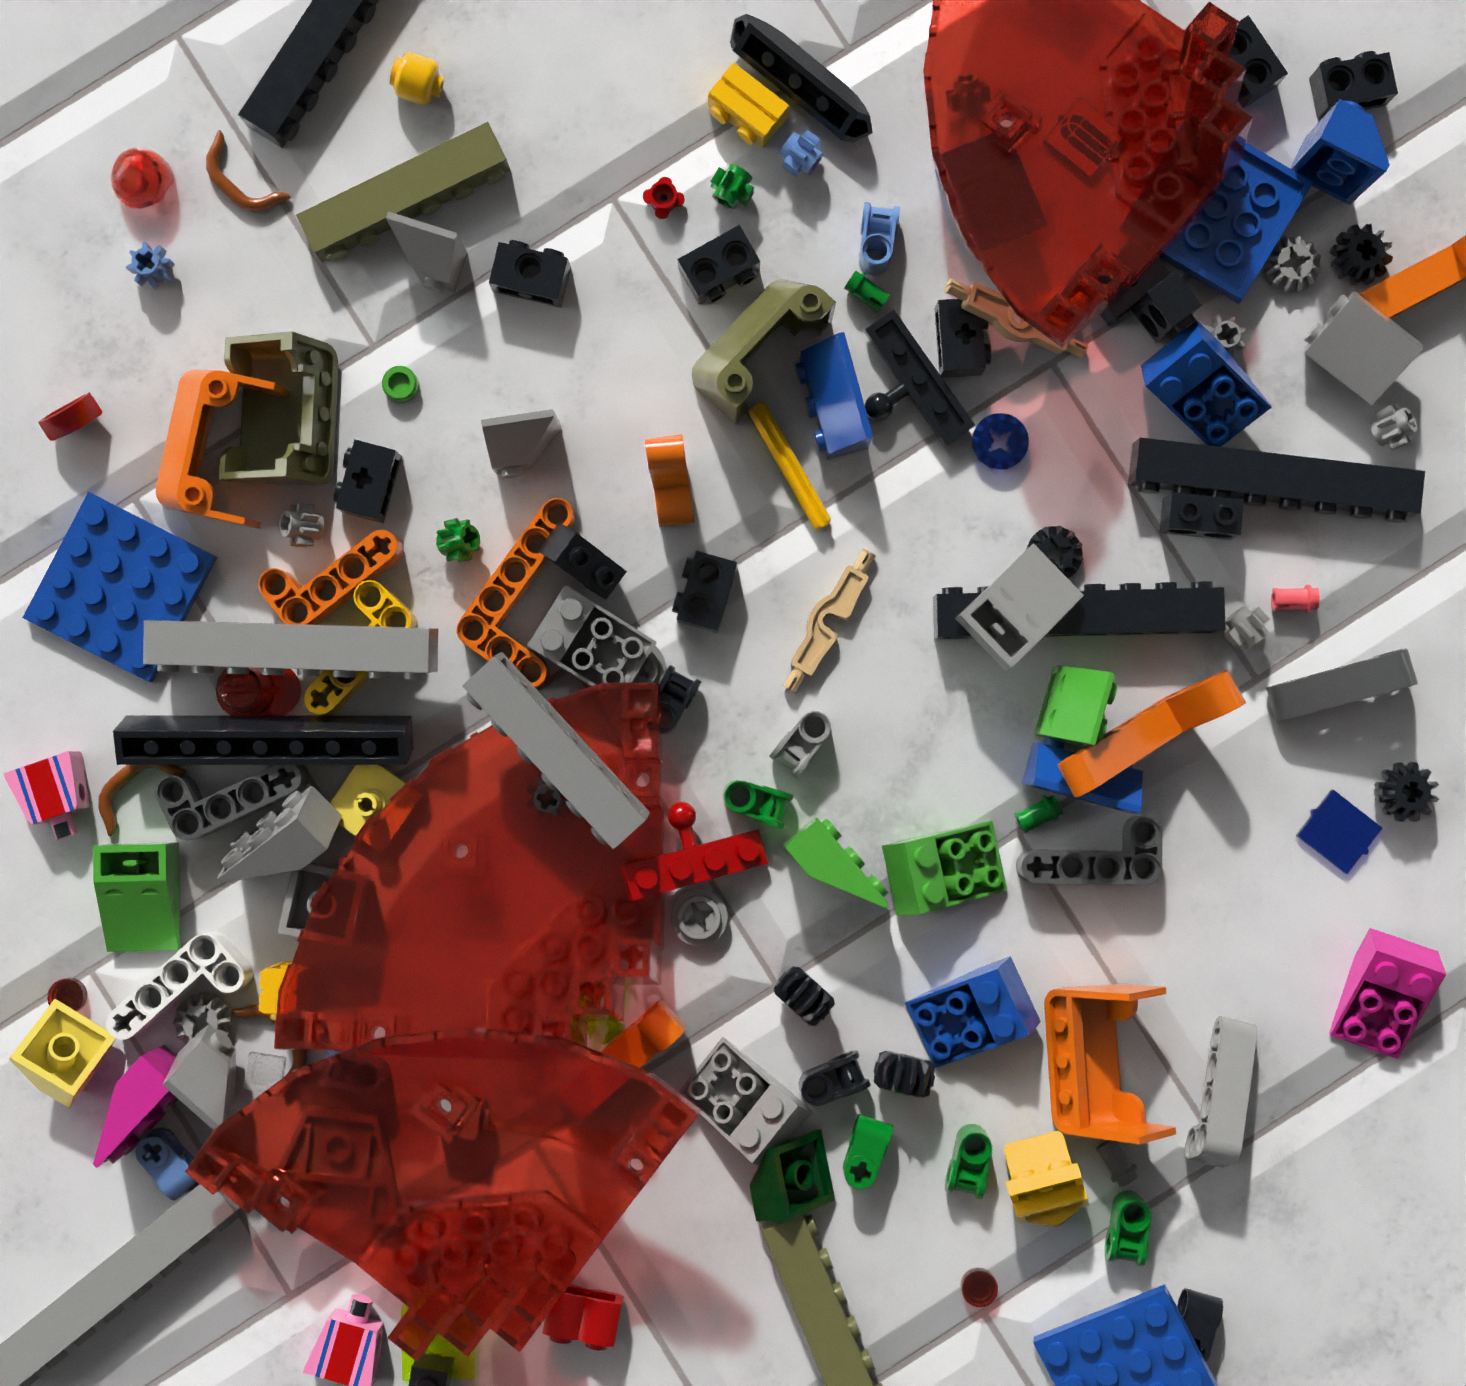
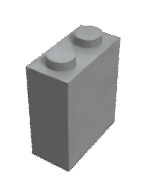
[1304,291,1423,405]

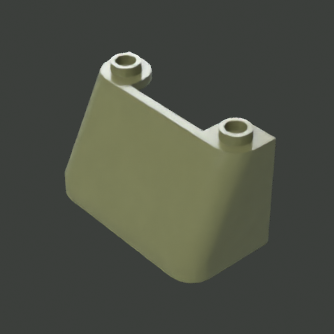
[692,279,836,425]
[219,331,338,485]

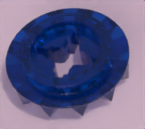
[972,413,1029,470]

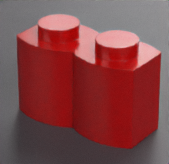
[542,1283,624,1351]

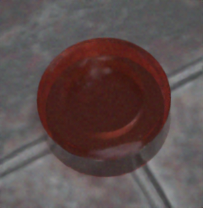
[47,978,87,1012]
[960,1268,998,1307]

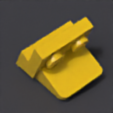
[1004,1131,1089,1227]

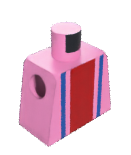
[3,751,90,840]
[303,1294,383,1386]

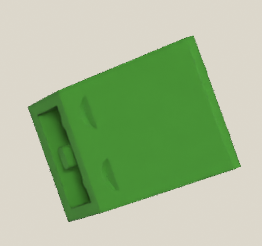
[1034,665,1118,747]
[783,817,889,908]
[882,821,1008,916]
[93,842,180,952]

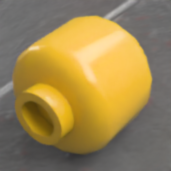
[389,52,445,105]

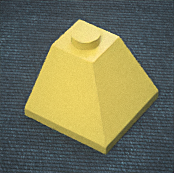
[9,999,116,1109]

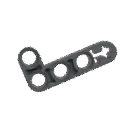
[1266,648,1418,722]
[155,765,309,841]
[1016,815,1162,885]

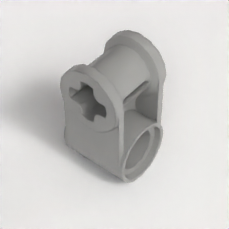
[769,711,831,779]

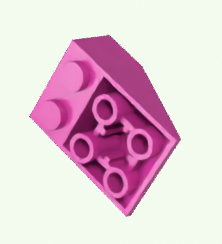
[1329,928,1446,1059]
[93,1045,179,1168]

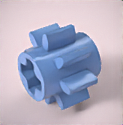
[780,130,824,177]
[126,242,175,290]

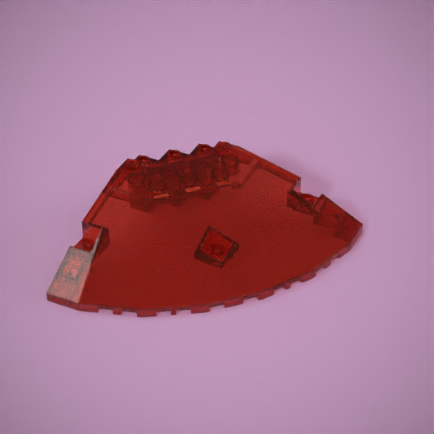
[923,0,1253,348]
[274,682,665,1058]
[185,1027,701,1362]

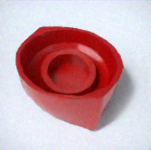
[38,392,102,441]

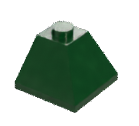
[749,1129,835,1223]

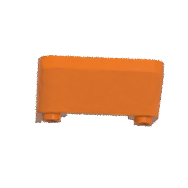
[156,369,290,529]
[1044,984,1176,1145]

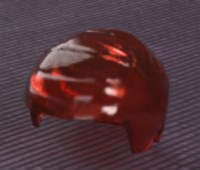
[111,147,173,209]

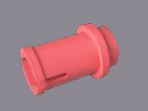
[1271,585,1320,613]

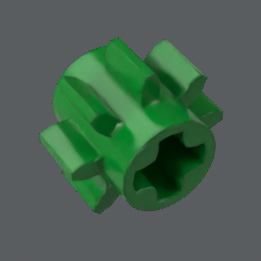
[710,164,754,210]
[436,518,480,563]

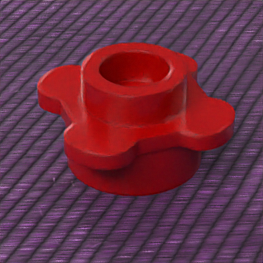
[643,177,685,219]

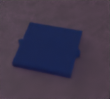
[1296,789,1382,874]

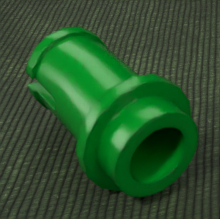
[844,271,891,313]
[1014,795,1063,834]

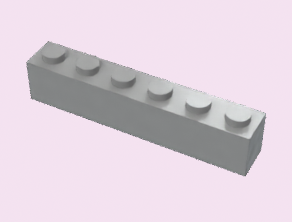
[462,652,650,849]

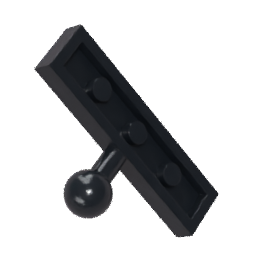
[864,309,975,447]

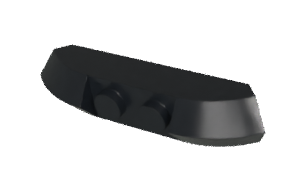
[730,14,873,143]

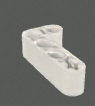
[106,931,253,1040]

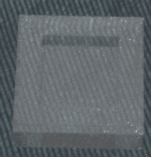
[243,1051,287,1094]

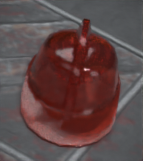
[215,667,301,716]

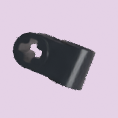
[645,665,702,735]
[798,1050,871,1106]
[1177,1288,1223,1361]

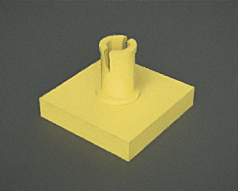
[330,765,424,854]

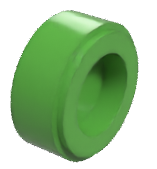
[382,366,419,403]

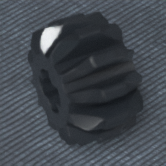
[1329,223,1393,286]
[1374,762,1440,822]
[774,966,835,1026]
[874,1051,935,1098]

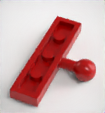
[621,802,768,901]

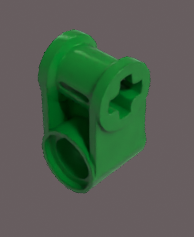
[723,780,794,829]
[843,1114,893,1189]
[945,1124,992,1199]
[1105,1190,1152,1266]

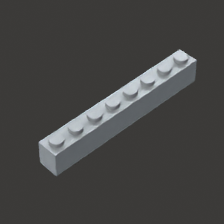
[143,620,438,680]
[0,1170,244,1386]

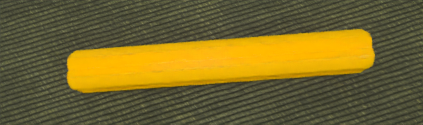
[749,402,831,530]

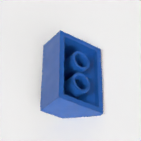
[1290,99,1390,205]
[795,332,873,460]
[1022,738,1143,814]

